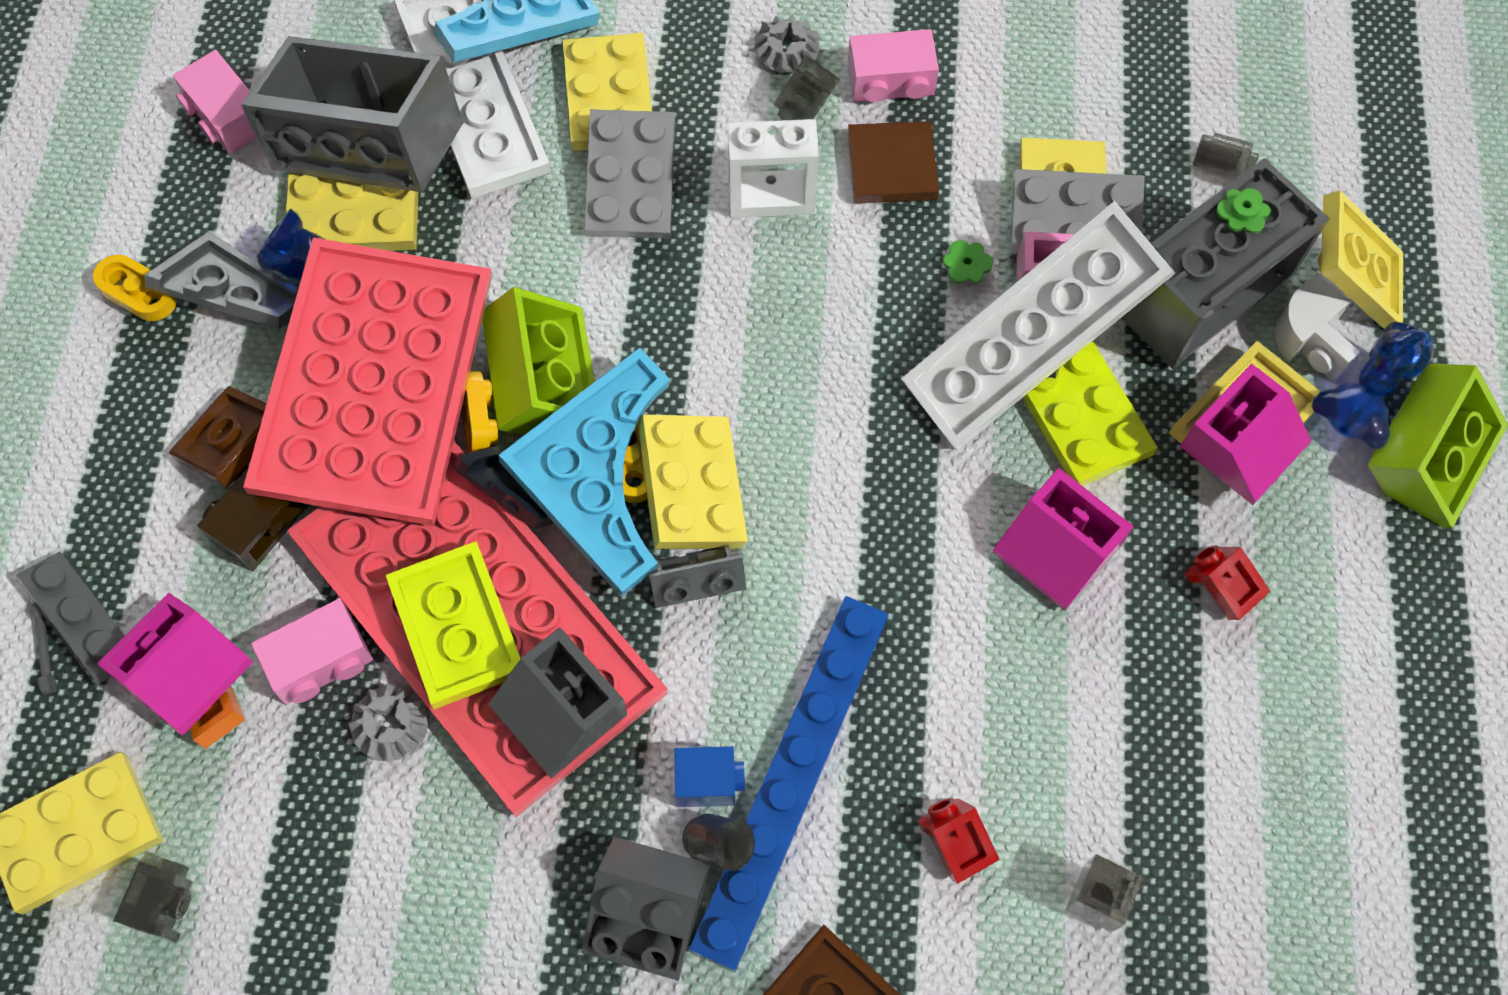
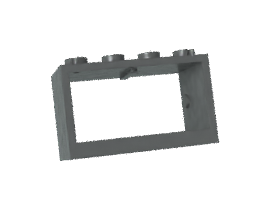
[241,36,464,193]
[1121,158,1329,369]

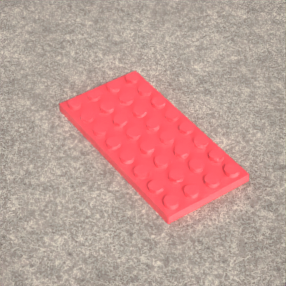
[287,441,668,818]

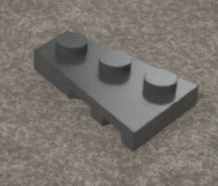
[144,231,299,330]

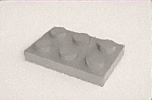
[584,109,675,239]
[1009,169,1145,258]

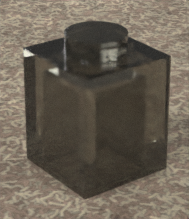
[1065,854,1144,933]

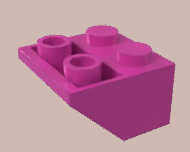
[1180,363,1311,505]
[992,468,1134,611]
[97,593,253,736]

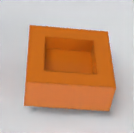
[189,686,245,749]

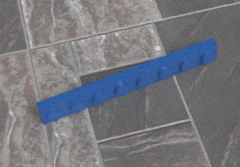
[689,596,889,973]

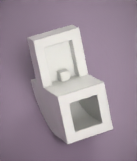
[1275,272,1360,383]

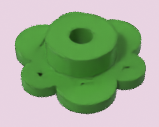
[1216,188,1271,234]
[943,240,993,283]

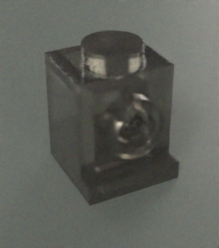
[773,55,840,121]
[113,858,193,943]

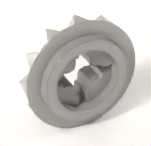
[755,14,819,73]
[348,683,428,761]

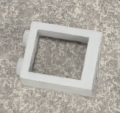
[728,119,819,218]

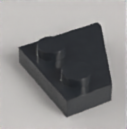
[453,441,555,530]

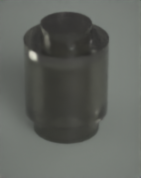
[1192,132,1259,182]
[682,813,755,871]

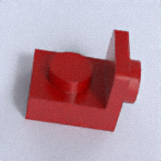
[1184,545,1271,620]
[917,798,1000,884]

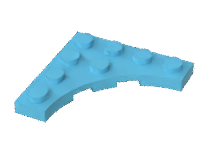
[434,0,600,63]
[499,348,670,597]

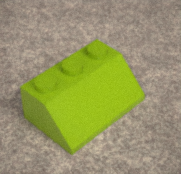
[482,287,595,435]
[1368,363,1508,528]

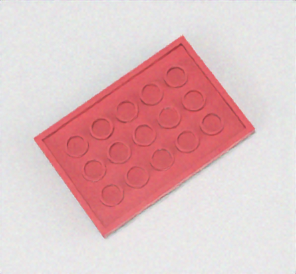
[243,237,492,526]

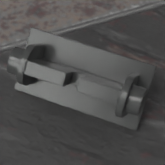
[649,545,747,608]

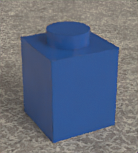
[674,746,745,808]

